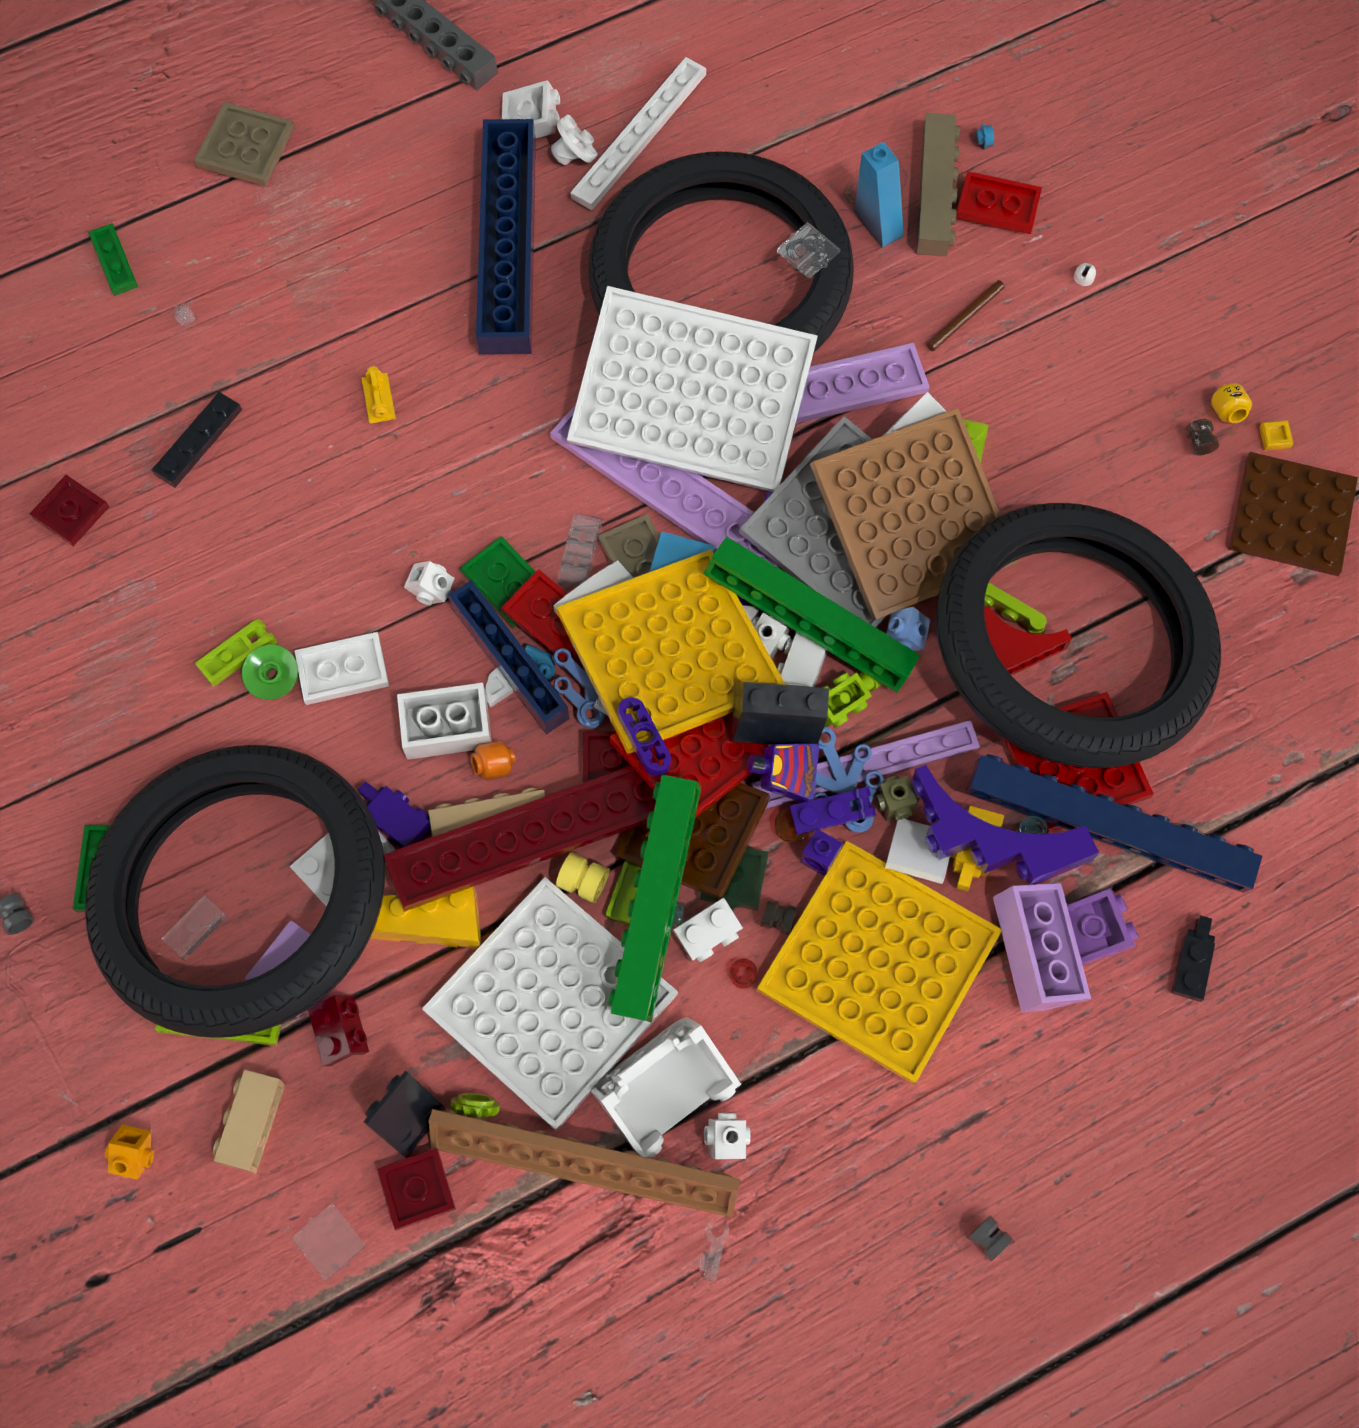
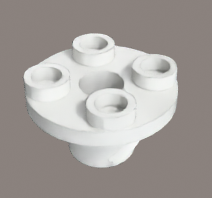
[551,114,598,165]

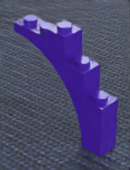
[911,765,1099,885]

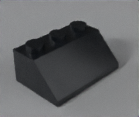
[731,682,829,745]

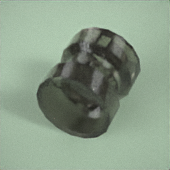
[1185,418,1219,456]
[761,898,798,936]

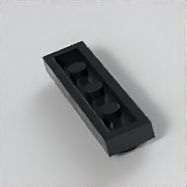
[152,392,242,488]

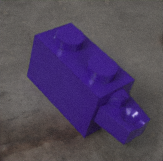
[358,781,432,848]

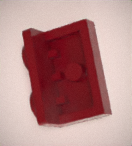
[308,995,369,1066]

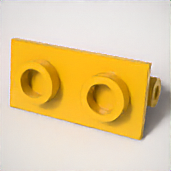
[361,366,396,424]

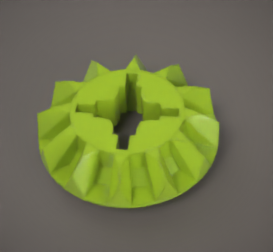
[450,1093,500,1118]

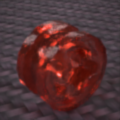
[730,959,757,989]

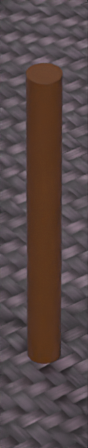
[927,280,1005,351]

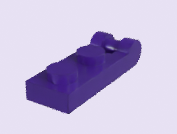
[789,787,876,835]

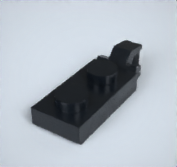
[1171,915,1215,1002]

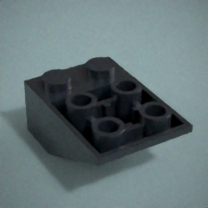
[363,1071,446,1159]

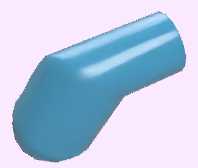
[525,644,556,680]

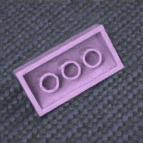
[993,883,1091,1013]

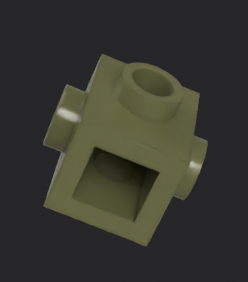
[875,776,920,821]

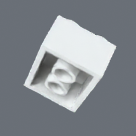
[397,683,492,760]

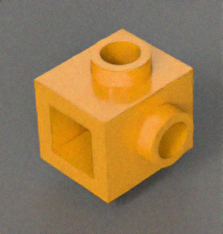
[105,1124,154,1180]

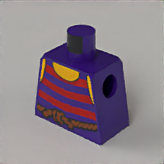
[748,744,819,802]

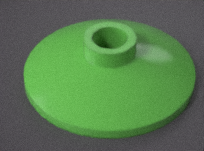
[242,644,298,700]

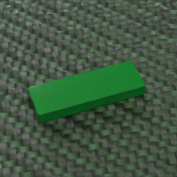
[88,223,138,296]
[72,825,111,912]

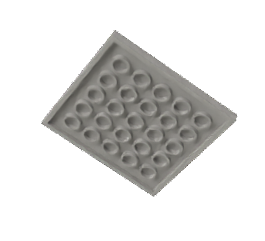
[739,416,887,628]

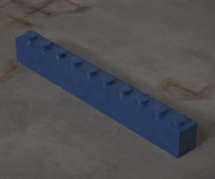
[965,754,1262,893]

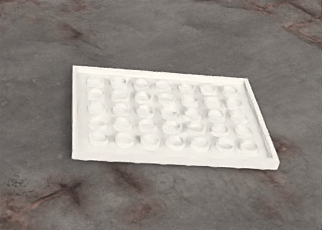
[567,286,817,492]

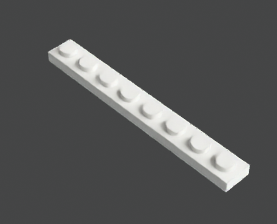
[571,57,706,210]

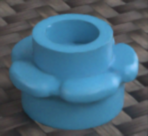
[976,123,994,149]

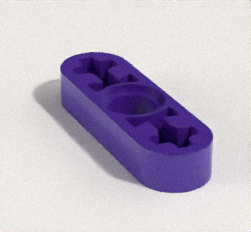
[618,697,671,777]

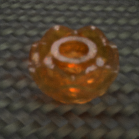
[775,808,809,843]

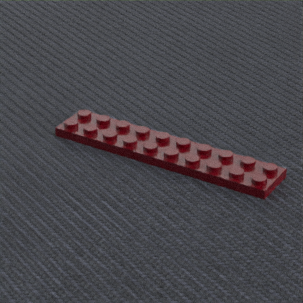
[384,766,656,912]

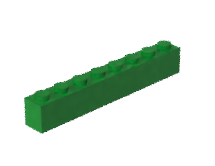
[703,536,920,693]
[608,775,702,1022]

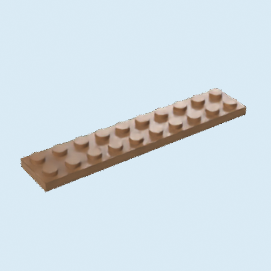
[429,1109,740,1218]

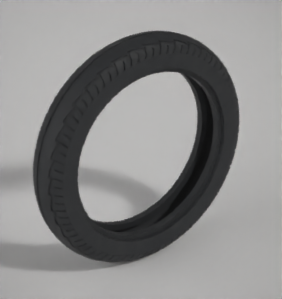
[588,151,854,352]
[936,503,1221,768]
[85,745,385,1038]

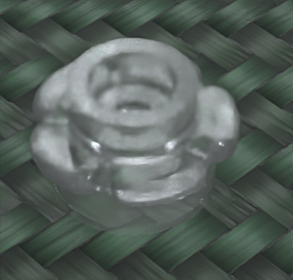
[173,302,198,327]

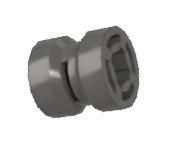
[0,894,34,935]
[968,1215,1013,1261]

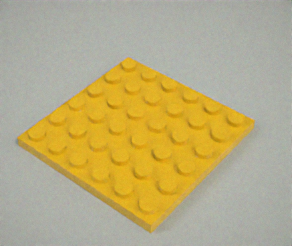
[557,549,786,754]
[757,841,1002,1085]

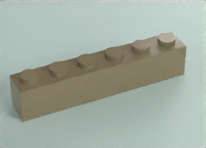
[916,113,960,257]

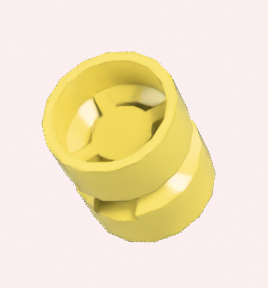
[556,852,610,904]

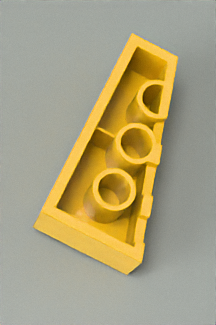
[370,886,482,950]

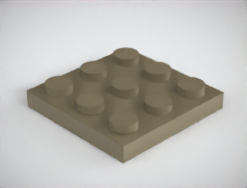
[194,102,295,186]

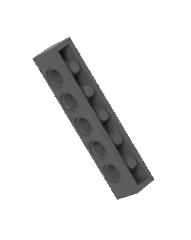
[374,0,498,91]

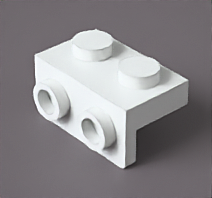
[672,898,743,963]

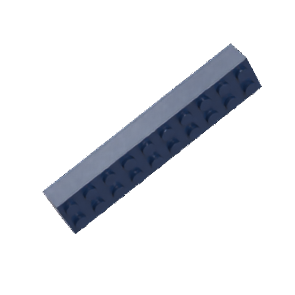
[476,119,536,354]

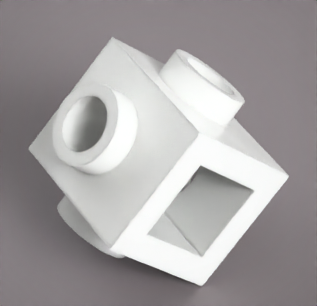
[404,561,455,605]
[752,613,790,658]
[704,1113,751,1159]

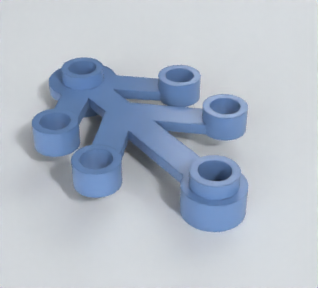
[553,648,605,728]
[814,727,883,833]

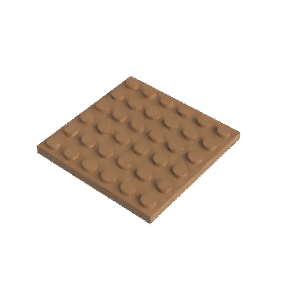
[810,408,1019,621]

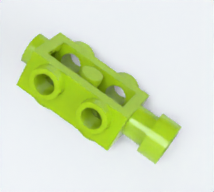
[823,672,883,728]

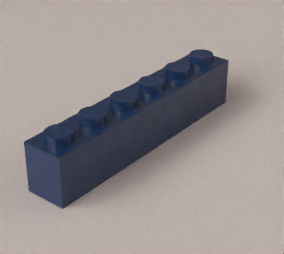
[448,580,570,735]

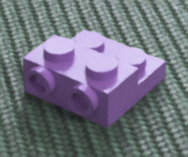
[1067,888,1139,965]

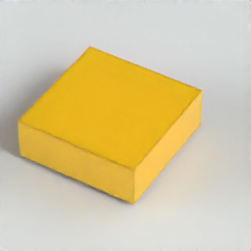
[1259,420,1294,451]

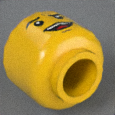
[1211,383,1252,423]

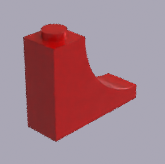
[984,606,1072,676]

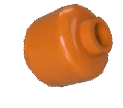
[471,740,515,781]

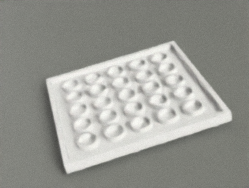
[422,877,678,1131]

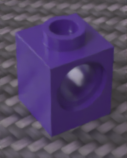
[801,829,843,877]

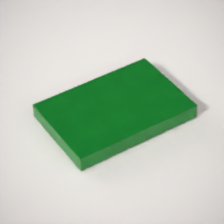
[459,536,535,629]

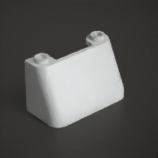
[591,1017,741,1158]

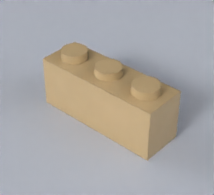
[213,1070,286,1174]

